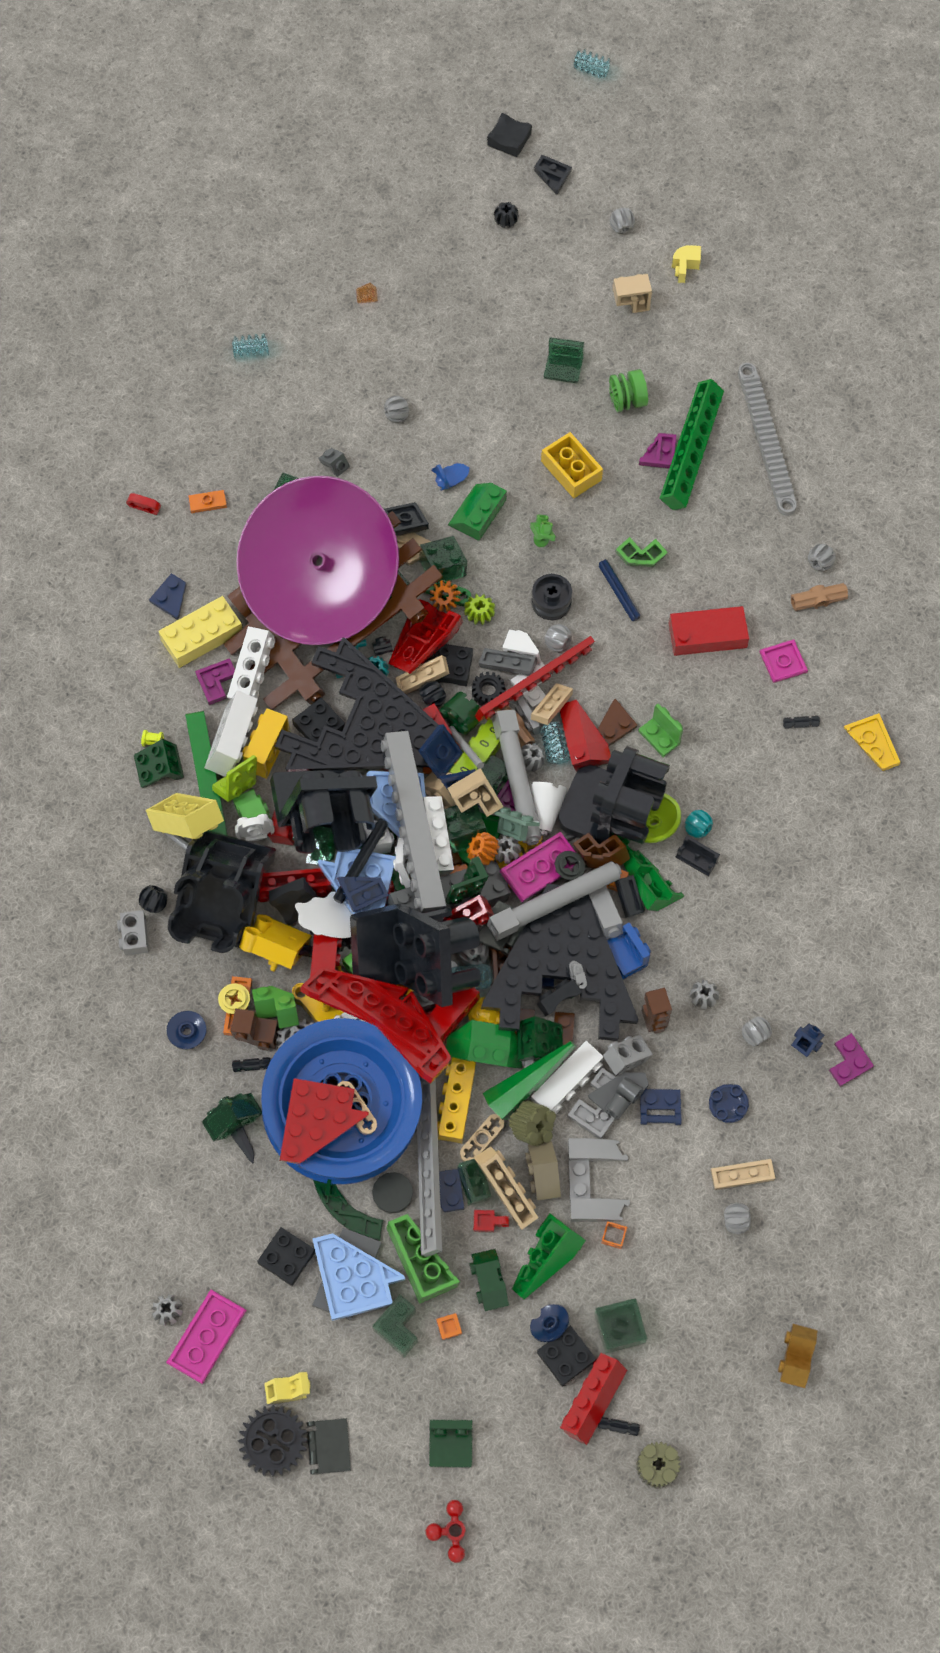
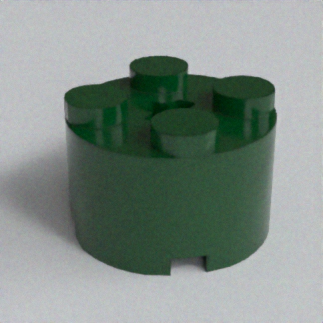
[439,692,481,735]

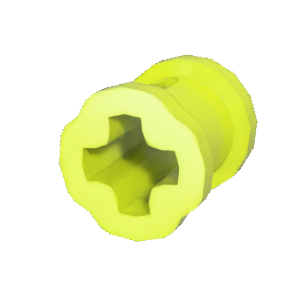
[141,730,164,747]

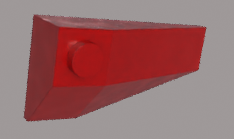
[560,700,611,772]

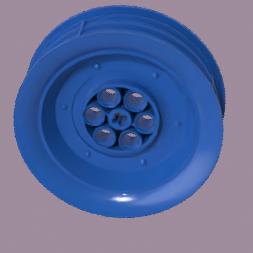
[261,1018,422,1185]

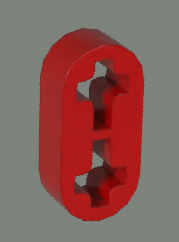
[126,493,161,515]

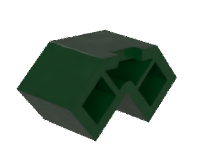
[469,1249,509,1311]

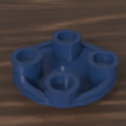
[709,1084,749,1123]

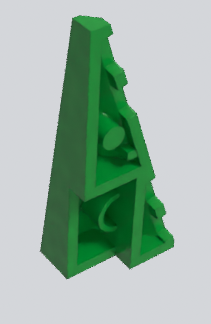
[612,834,684,911]
[483,1041,576,1120]

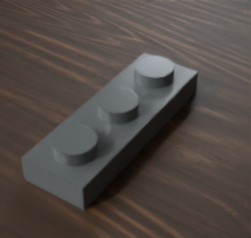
[478,648,537,676]

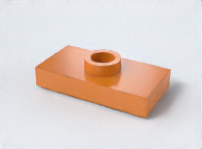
[188,490,227,513]

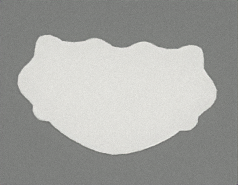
[295,892,352,938]

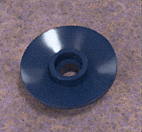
[166,1011,207,1049]
[530,1304,569,1342]

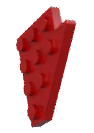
[279,1078,369,1164]

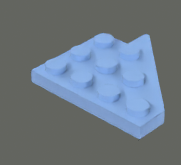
[367,771,426,838]
[318,849,396,914]
[313,1233,405,1321]

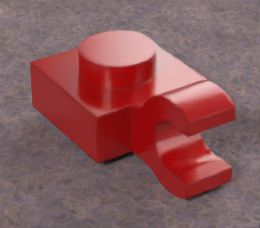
[473,1210,509,1232]

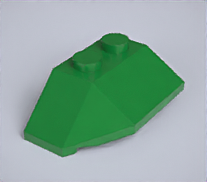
[445,1020,523,1069]

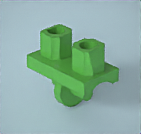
[530,515,556,547]

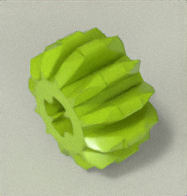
[464,593,495,625]

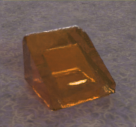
[356,282,378,303]

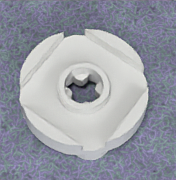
[235,814,274,841]

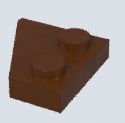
[598,699,638,746]

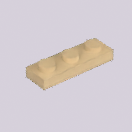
[396,655,450,694]
[531,683,573,725]
[711,1159,776,1190]

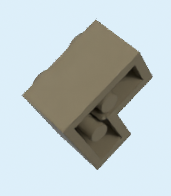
[525,1141,561,1201]

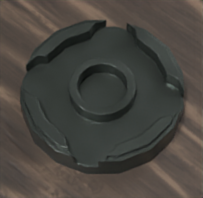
[372,1172,413,1214]

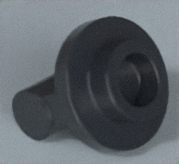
[372,636,393,656]

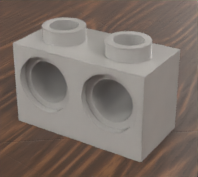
[117,910,149,956]
[603,1035,653,1076]

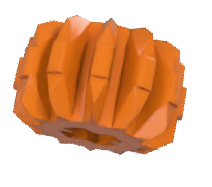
[430,581,461,612]
[467,832,500,865]

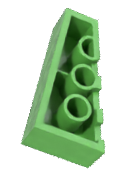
[386,1214,460,1304]

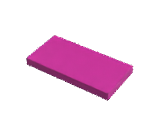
[499,832,576,902]
[166,1290,247,1385]

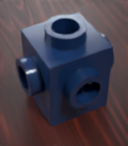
[791,1023,825,1057]

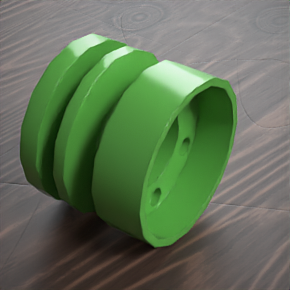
[609,369,648,412]

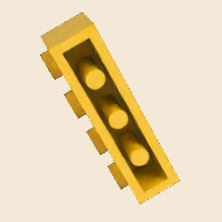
[437,1058,476,1144]

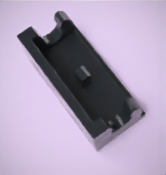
[675,836,720,877]

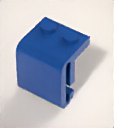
[607,922,651,980]

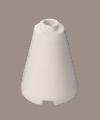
[529,782,567,836]

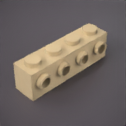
[474,1146,538,1229]

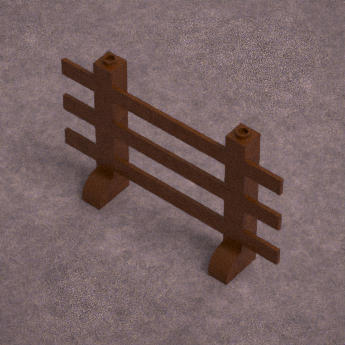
[224,511,443,710]

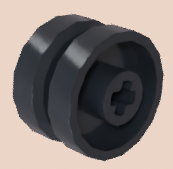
[531,573,573,621]

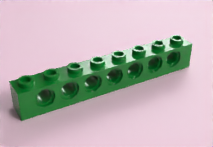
[659,378,724,510]

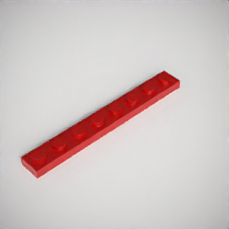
[475,636,595,722]

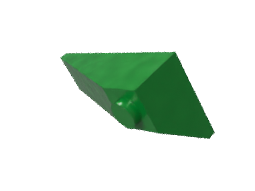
[512,1213,586,1300]

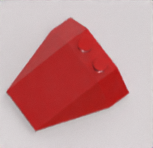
[388,599,463,674]

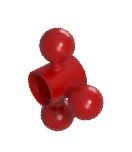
[425,1500,465,1563]

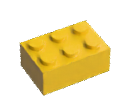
[541,432,603,499]
[242,708,290,779]

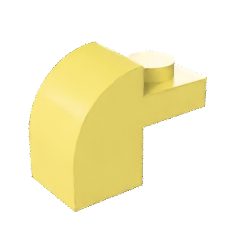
[672,245,701,283]
[264,1372,310,1404]

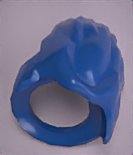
[431,463,469,491]

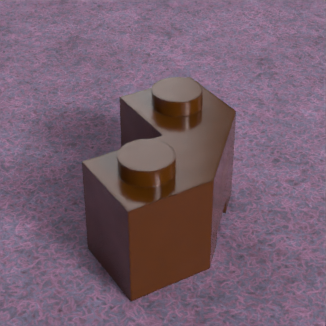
[573,833,630,869]
[230,1008,280,1051]

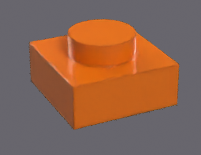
[436,1313,462,1341]

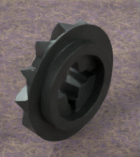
[554,851,585,881]

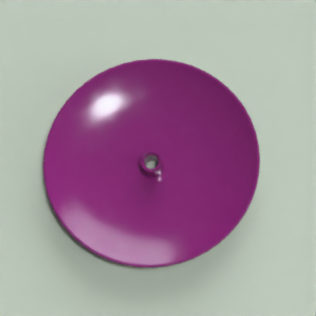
[236,476,399,645]

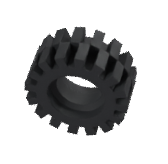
[472,671,505,706]

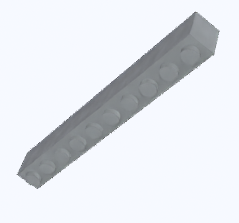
[381,731,446,913]

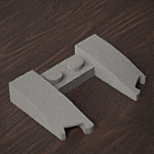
[568,1138,630,1222]

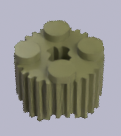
[508,1100,556,1146]
[636,1442,681,1489]

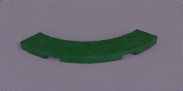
[313,1179,383,1241]

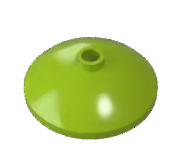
[644,794,681,843]

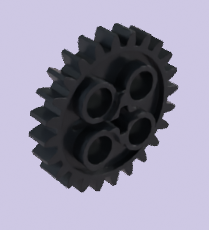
[238,1405,308,1477]

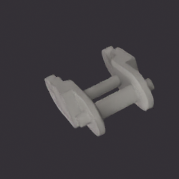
[569,961,587,989]

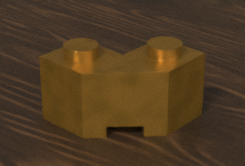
[778,1324,817,1388]

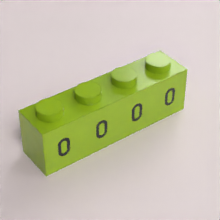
[448,719,501,774]

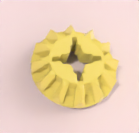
[218,983,250,1014]

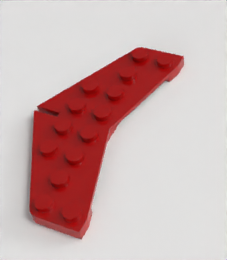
[300,968,451,1084]

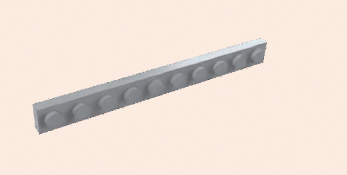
[417,1075,442,1257]

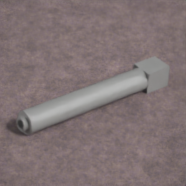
[492,710,542,845]
[487,861,622,941]

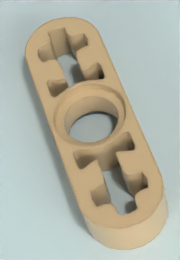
[337,1081,377,1135]
[460,1114,504,1164]

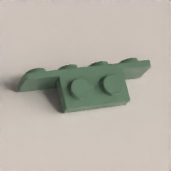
[480,807,540,841]

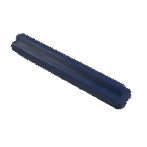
[599,559,640,621]

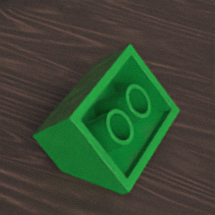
[448,483,507,541]

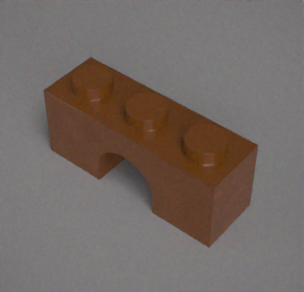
[641,987,672,1034]

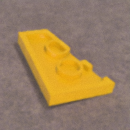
[844,713,900,771]

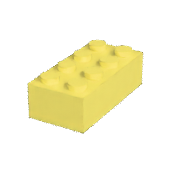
[158,596,242,668]
[146,793,224,839]

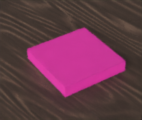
[759,639,808,683]

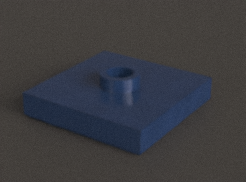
[418,725,463,779]

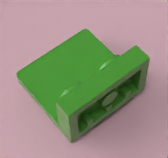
[638,704,683,757]

